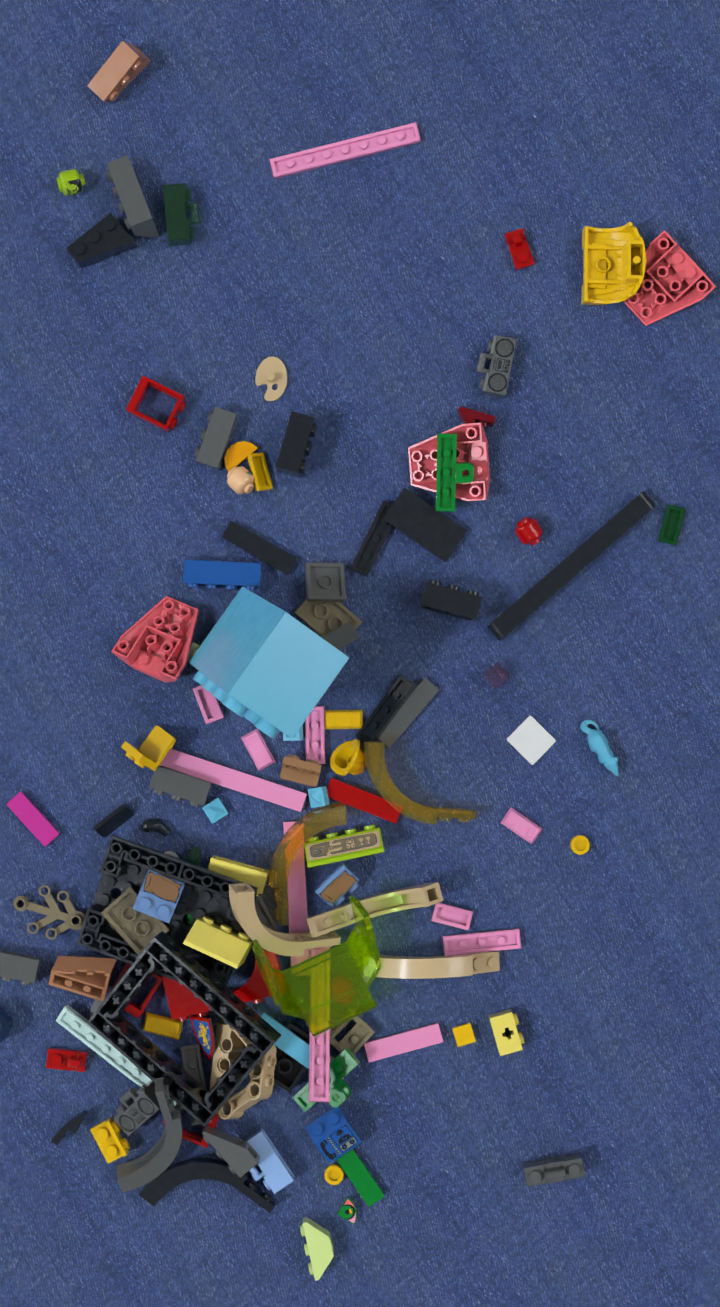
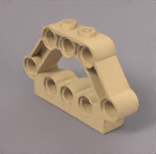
[210,1023,277,1120]

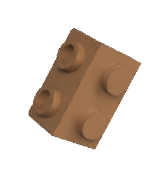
[280,755,322,787]

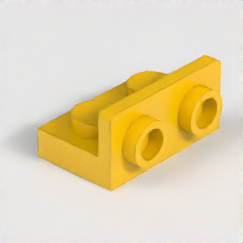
[90,1117,130,1164]

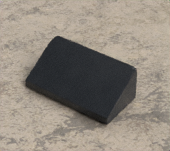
[93,804,134,838]

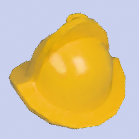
[330,739,364,776]

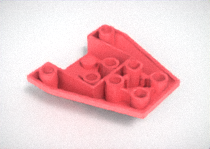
[623,230,716,326]
[408,423,490,501]
[111,596,199,683]

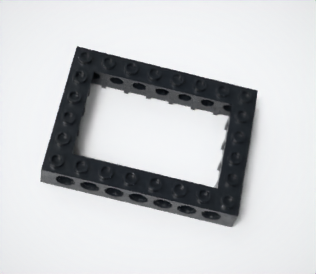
[87,931,281,1127]

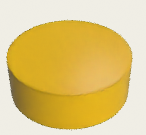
[570,835,590,855]
[324,1164,344,1185]

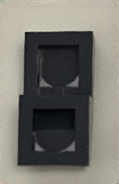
[51,1111,88,1146]

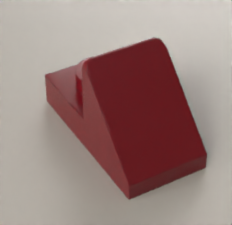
[457,406,496,428]

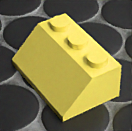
[208,855,269,896]
[183,916,253,969]

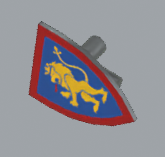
[190,1015,224,1060]

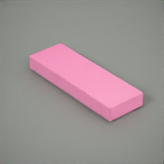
[305,706,325,764]

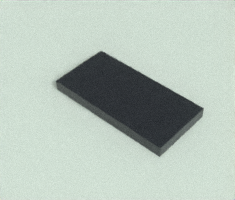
[383,487,467,563]

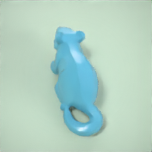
[580,720,619,776]

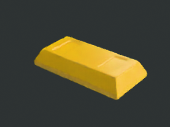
[247,452,273,491]
[324,710,363,729]
[141,1012,184,1040]

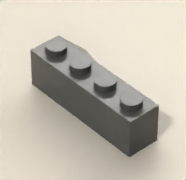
[106,155,160,238]

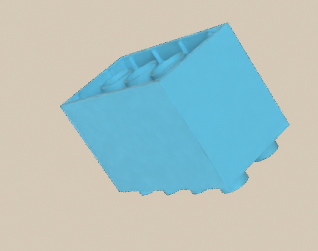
[189,586,349,739]

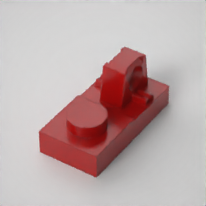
[504,228,535,271]
[46,1047,87,1072]

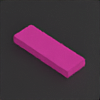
[6,791,60,847]

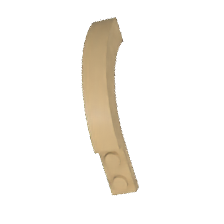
[306,882,443,937]
[229,883,341,957]
[364,951,500,979]

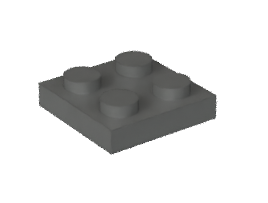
[305,563,346,602]

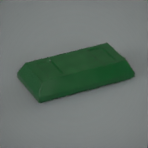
[658,504,685,546]

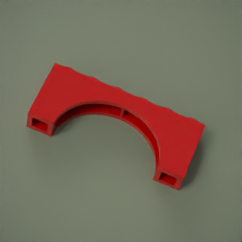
[162,948,287,1021]

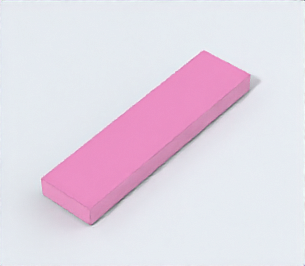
[443,928,521,956]
[364,1022,443,1062]

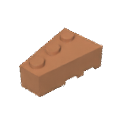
[87,41,151,103]
[48,956,117,1001]

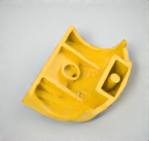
[581,222,646,305]

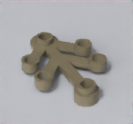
[13,885,85,940]

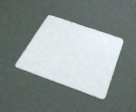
[507,716,556,765]

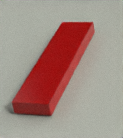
[327,778,403,824]

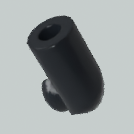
[142,818,171,837]

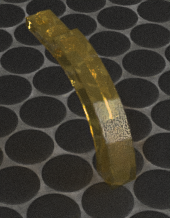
[363,741,476,825]
[269,803,347,926]

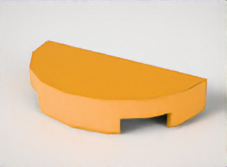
[224,441,258,472]

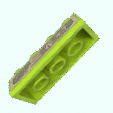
[304,824,385,868]

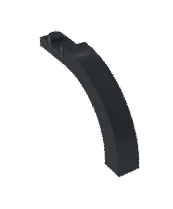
[139,1158,275,1213]

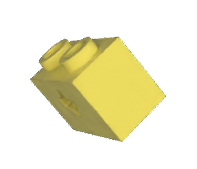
[488,1009,525,1056]

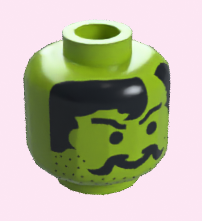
[56,169,85,196]

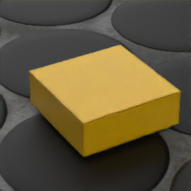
[452,1022,476,1047]

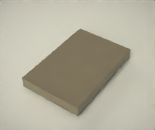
[294,599,363,637]
[101,886,169,956]

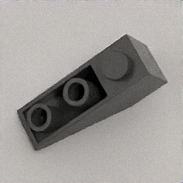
[202,1125,260,1178]

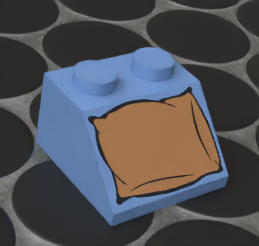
[315,862,359,907]
[132,870,185,923]

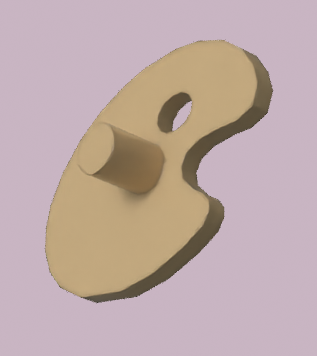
[255,356,287,402]

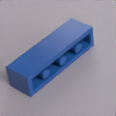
[183,560,262,591]

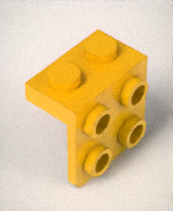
[121,725,176,772]

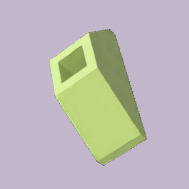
[300,1217,334,1281]

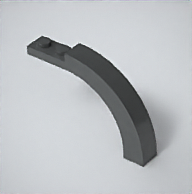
[117,1077,182,1193]

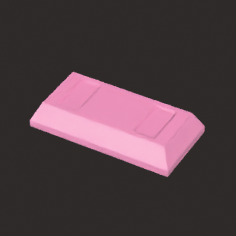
[193,685,224,724]
[241,728,276,771]
[500,807,542,844]
[431,903,473,930]

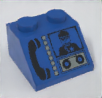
[305,1106,362,1164]

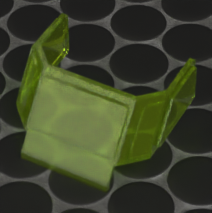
[252,895,381,1037]

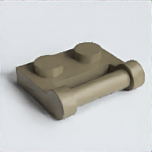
[330,1008,375,1054]

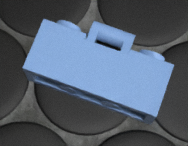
[244,1128,294,1194]

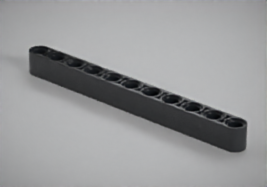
[487,491,656,641]

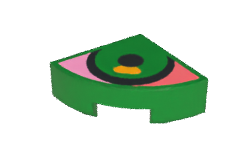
[337,1196,357,1224]

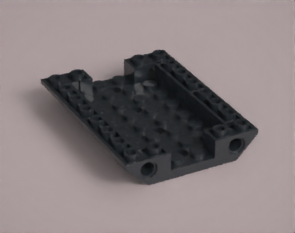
[77,835,258,986]

